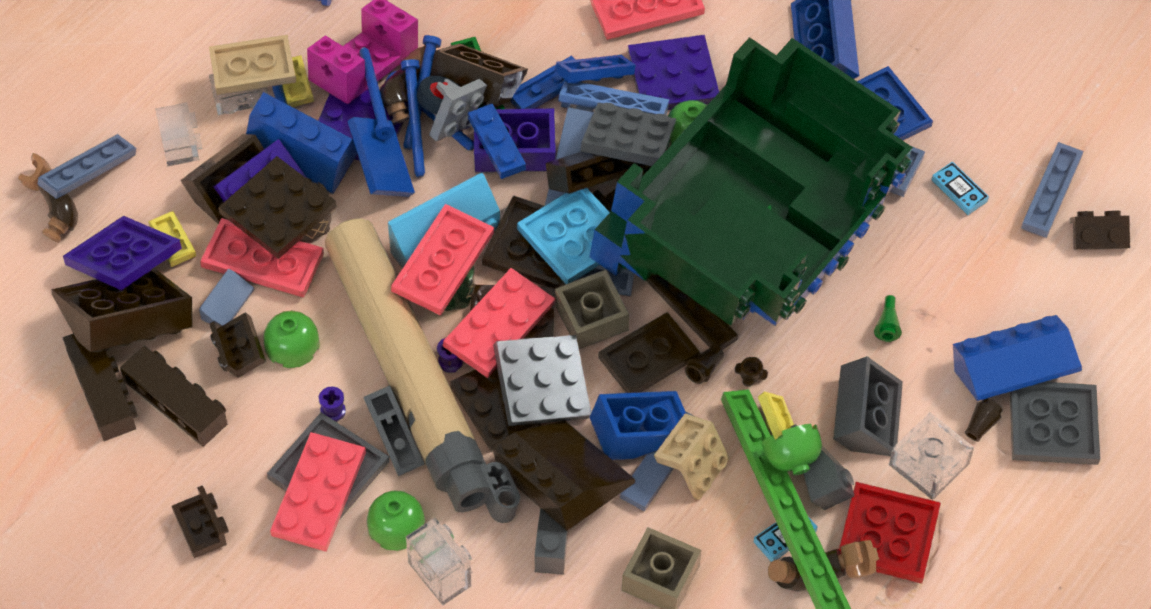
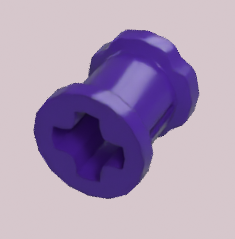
[437,338,463,373]
[318,386,346,422]

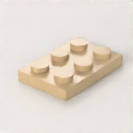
[209,34,296,95]

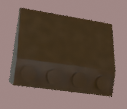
[51,268,192,352]
[492,421,636,531]

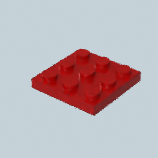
[839,482,941,584]

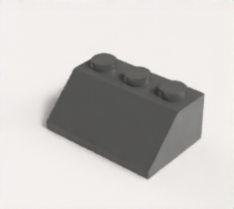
[833,356,903,456]

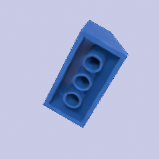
[791,0,860,79]
[246,92,358,194]
[953,315,1082,401]

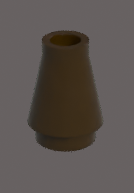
[685,345,724,384]
[965,398,1003,442]

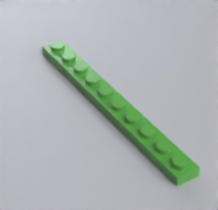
[721,390,851,609]

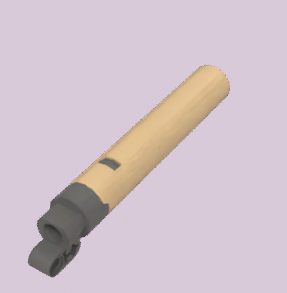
[325,218,520,523]

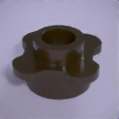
[735,357,768,386]

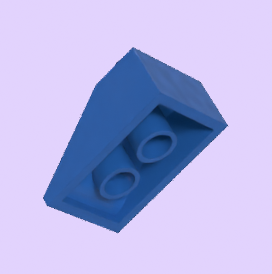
[589,391,686,460]

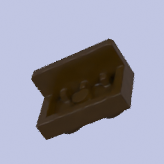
[1070,210,1130,250]
[209,312,266,377]
[172,485,229,558]

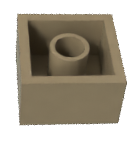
[555,270,629,349]
[622,527,702,609]

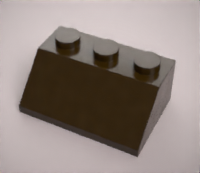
[430,44,528,108]
[180,134,264,224]

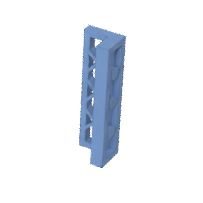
[558,81,669,115]

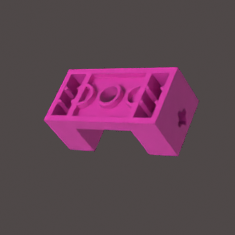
[307,0,418,104]

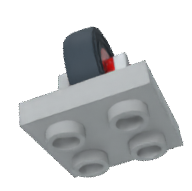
[417,76,487,141]

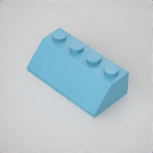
[388,173,500,269]

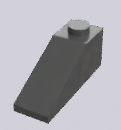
[363,385,424,476]
[791,424,854,510]
[535,508,568,575]

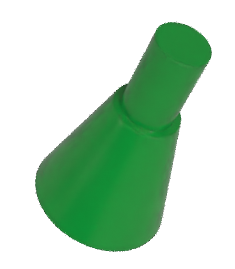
[874,295,902,342]

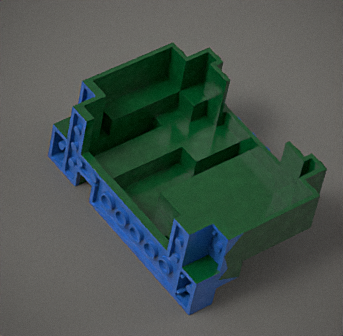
[589,37,913,326]

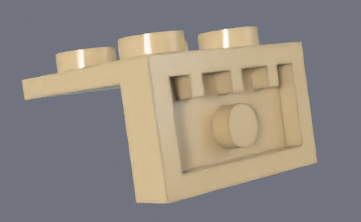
[654,414,729,500]

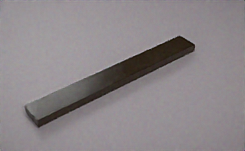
[592,190,738,350]

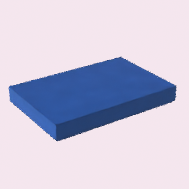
[857,66,933,140]
[348,117,415,197]

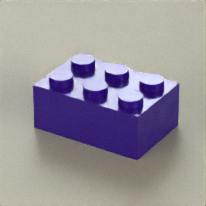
[474,108,556,172]

